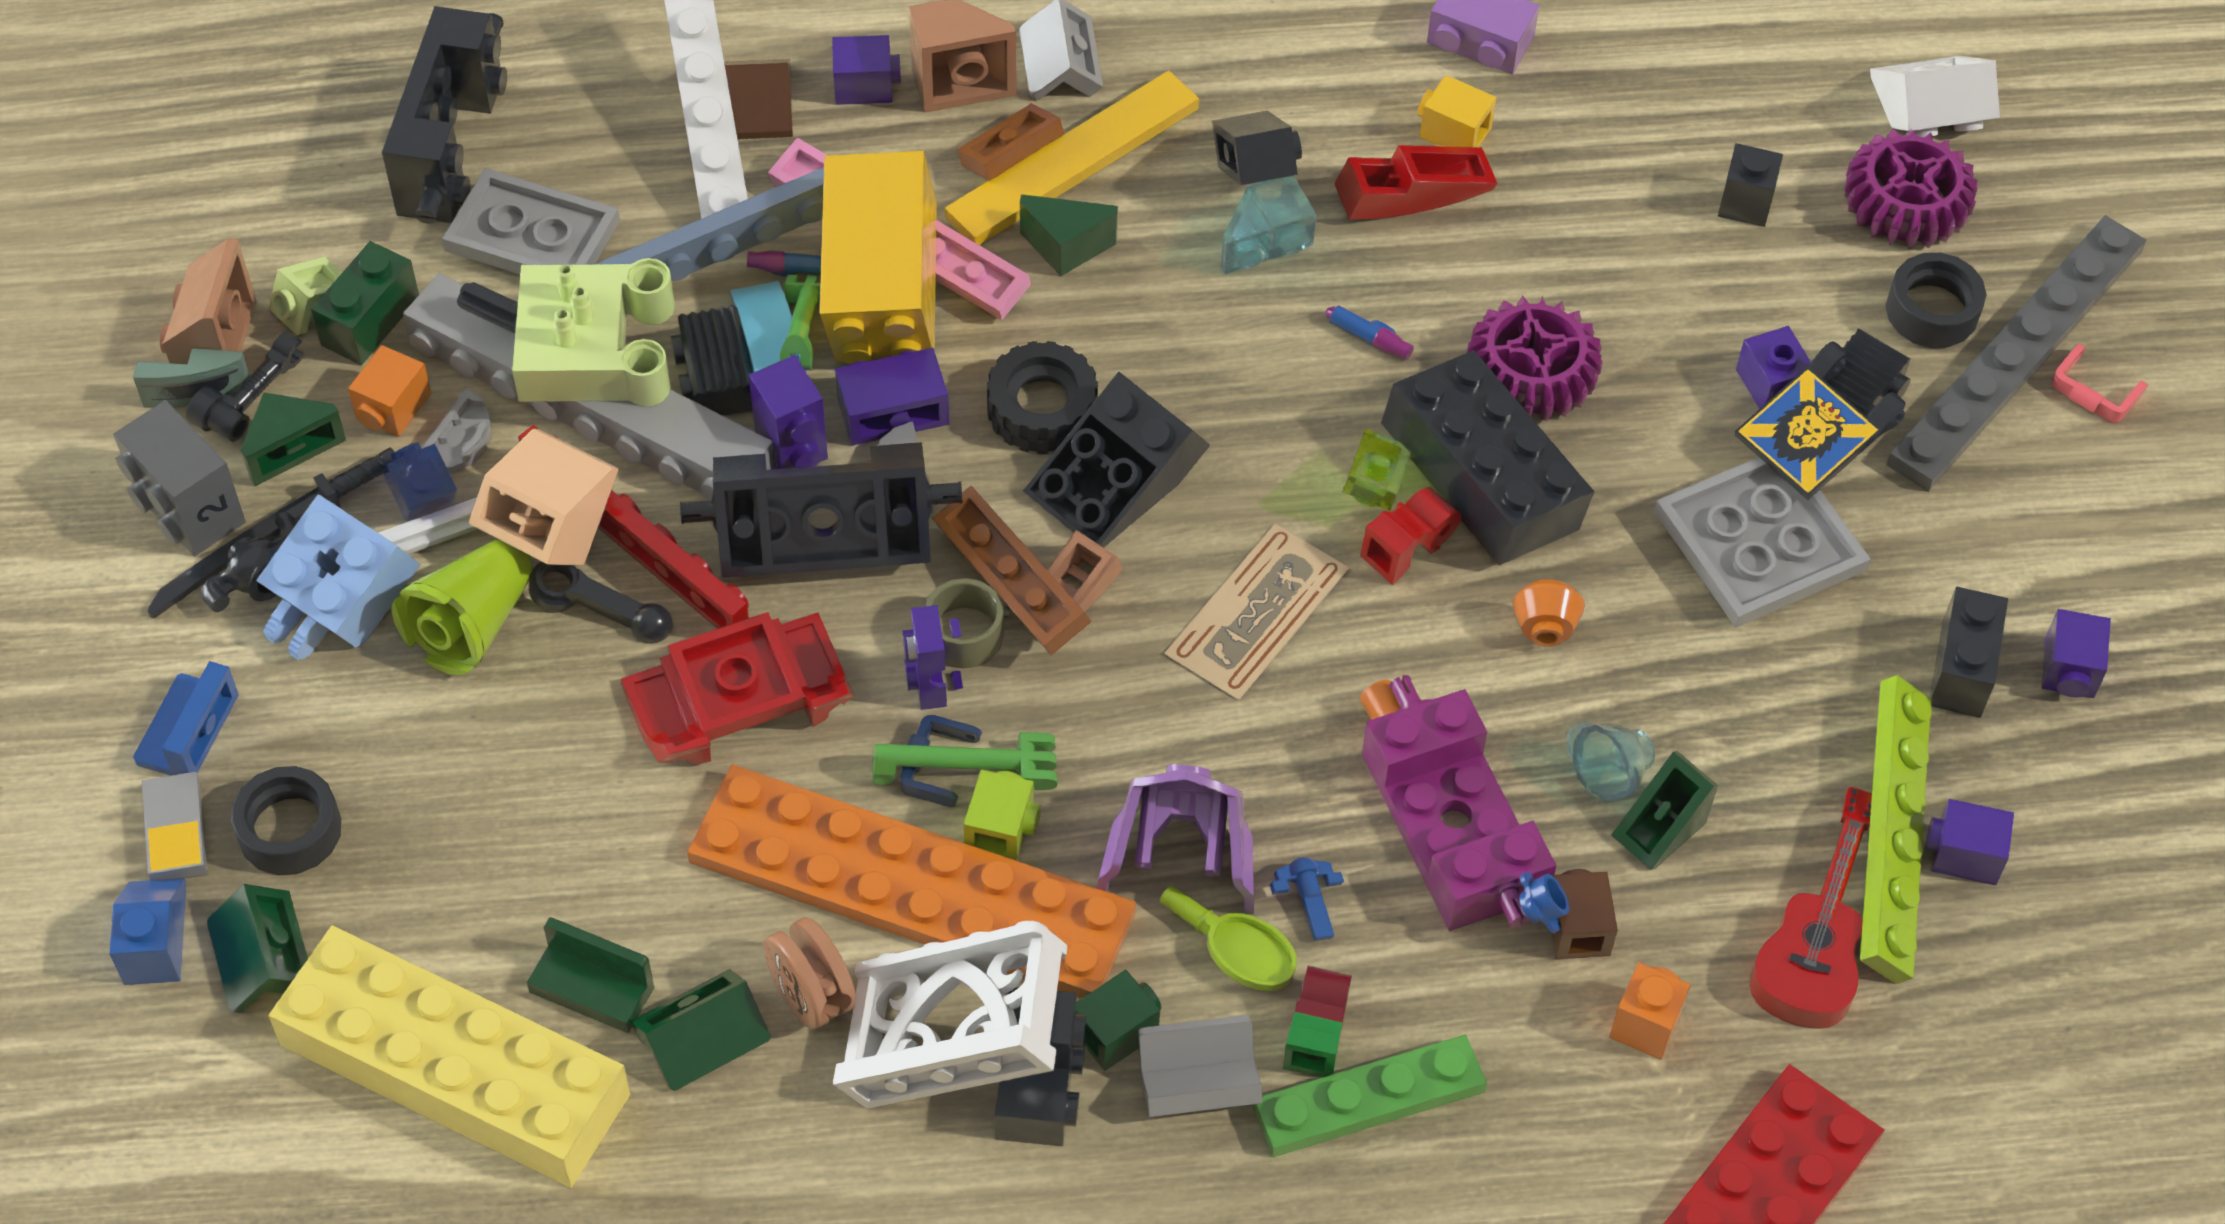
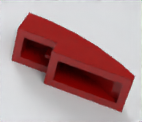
[1334,145,1498,220]

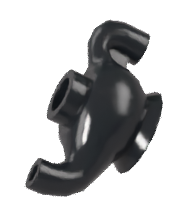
[201,511,297,613]

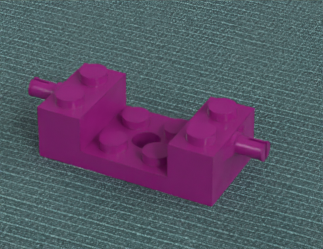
[1362,675,1557,932]

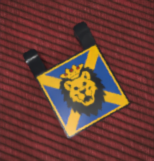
[1735,341,1906,500]

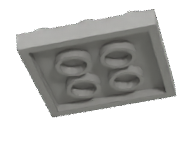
[1654,457,1871,628]

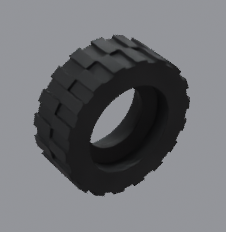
[987,341,1098,454]

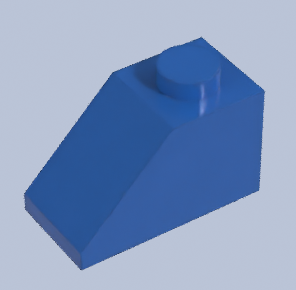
[109,878,187,985]

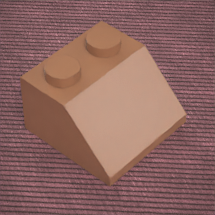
[909,0,1017,113]
[160,238,257,364]

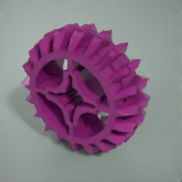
[1844,128,1978,249]
[1467,295,1603,422]

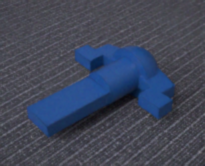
[1270,857,1344,941]

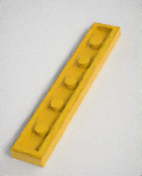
[945,70,1199,245]

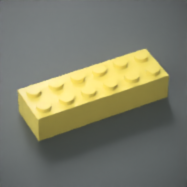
[268,925,631,1188]

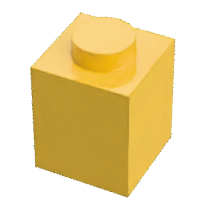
[1417,75,1497,147]

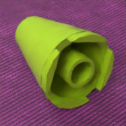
[391,539,533,675]

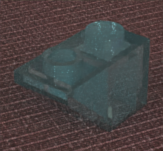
[1221,176,1316,274]

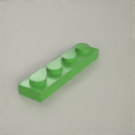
[1253,1034,1487,1158]

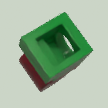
[1283,965,1352,1078]

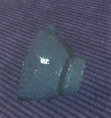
[1567,721,1655,801]

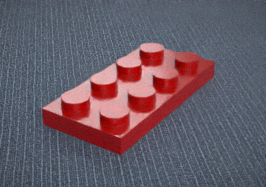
[1663,1064,1885,1224]

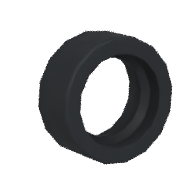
[1885,252,1987,348]
[231,766,342,875]

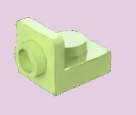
[269,257,342,335]

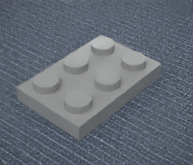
[442,168,620,274]

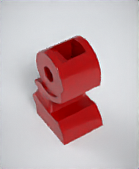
[1360,487,1462,585]

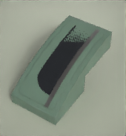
[133,348,250,408]

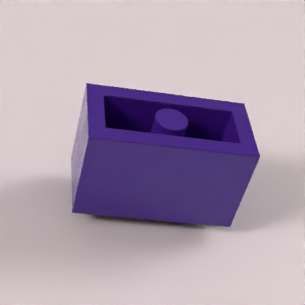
[835,348,949,446]
[749,355,828,469]

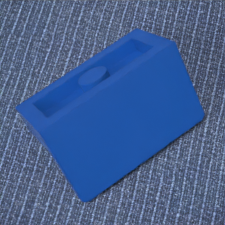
[133,661,239,776]

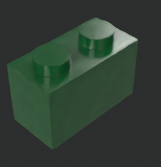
[311,241,419,366]

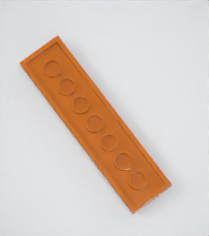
[687,764,1136,999]

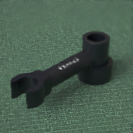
[186,331,305,442]

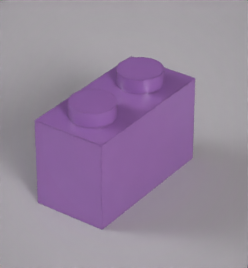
[1427,0,1540,74]

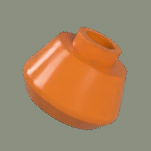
[1513,579,1585,647]

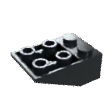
[1023,371,1210,548]

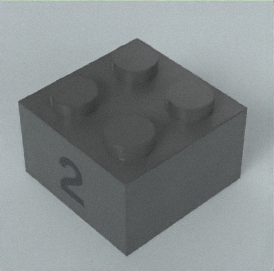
[113,400,246,557]

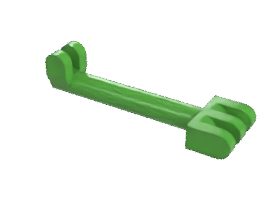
[780,275,821,370]
[872,732,1058,790]

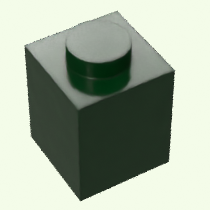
[1076,969,1162,1071]

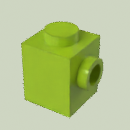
[963,769,1041,861]

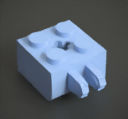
[256,494,421,660]

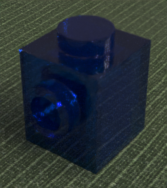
[383,442,457,521]

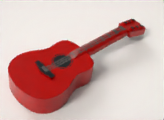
[1749,787,1872,1029]

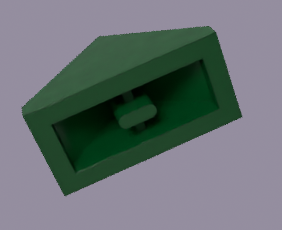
[1020,194,1118,276]
[241,392,346,486]
[1611,751,1718,870]

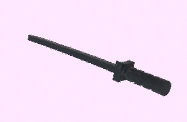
[147,447,401,618]

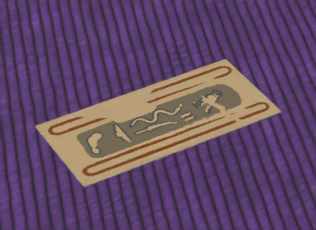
[1164,523,1349,700]

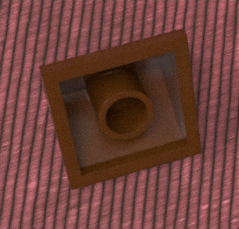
[724,59,793,140]

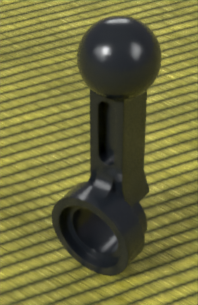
[528,561,673,644]

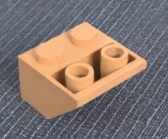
[468,429,619,565]

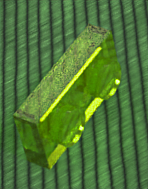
[1342,428,1411,511]

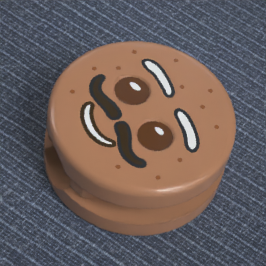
[763,917,856,1030]

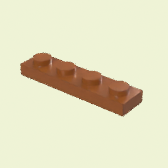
[932,485,1091,655]

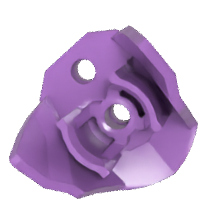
[1097,764,1254,914]

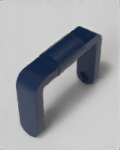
[900,715,982,807]

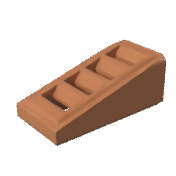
[1047,530,1123,612]

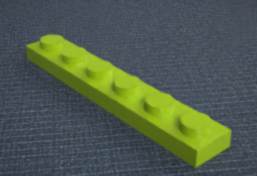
[1860,675,1932,984]

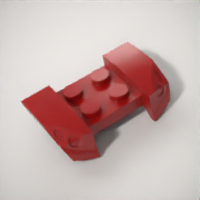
[621,612,854,764]

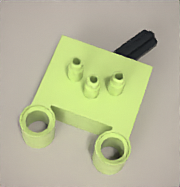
[457,258,675,407]

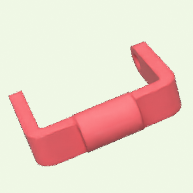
[2051,343,2148,423]

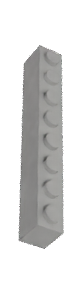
[403,273,776,500]

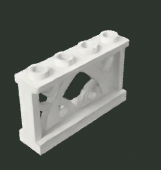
[833,921,1068,1109]

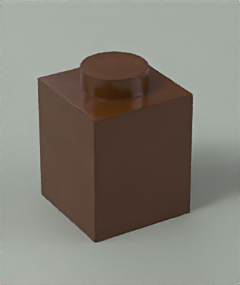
[1551,869,1618,960]

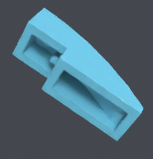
[730,281,806,373]

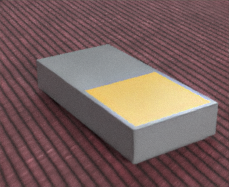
[142,772,208,880]

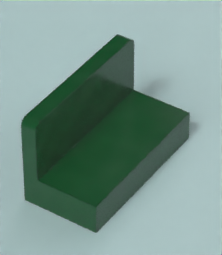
[207,884,308,1013]
[527,917,655,1034]
[631,969,771,1091]

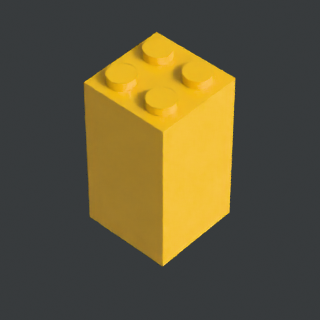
[820,151,937,364]

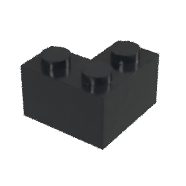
[994,987,1086,1146]

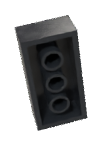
[1381,350,1595,566]

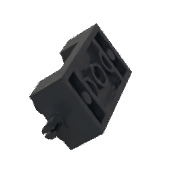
[382,6,507,224]
[680,442,963,578]

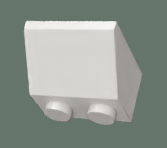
[1870,56,2000,137]

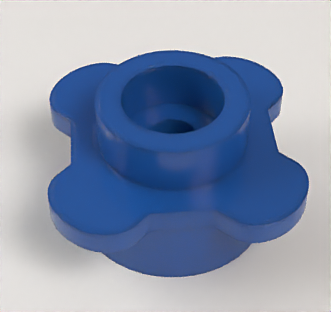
[1519,872,1569,933]

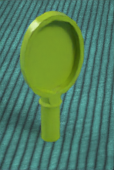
[1160,885,1297,992]

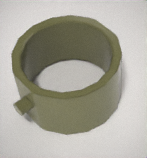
[925,578,1011,669]

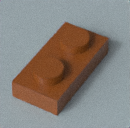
[957,103,1064,181]

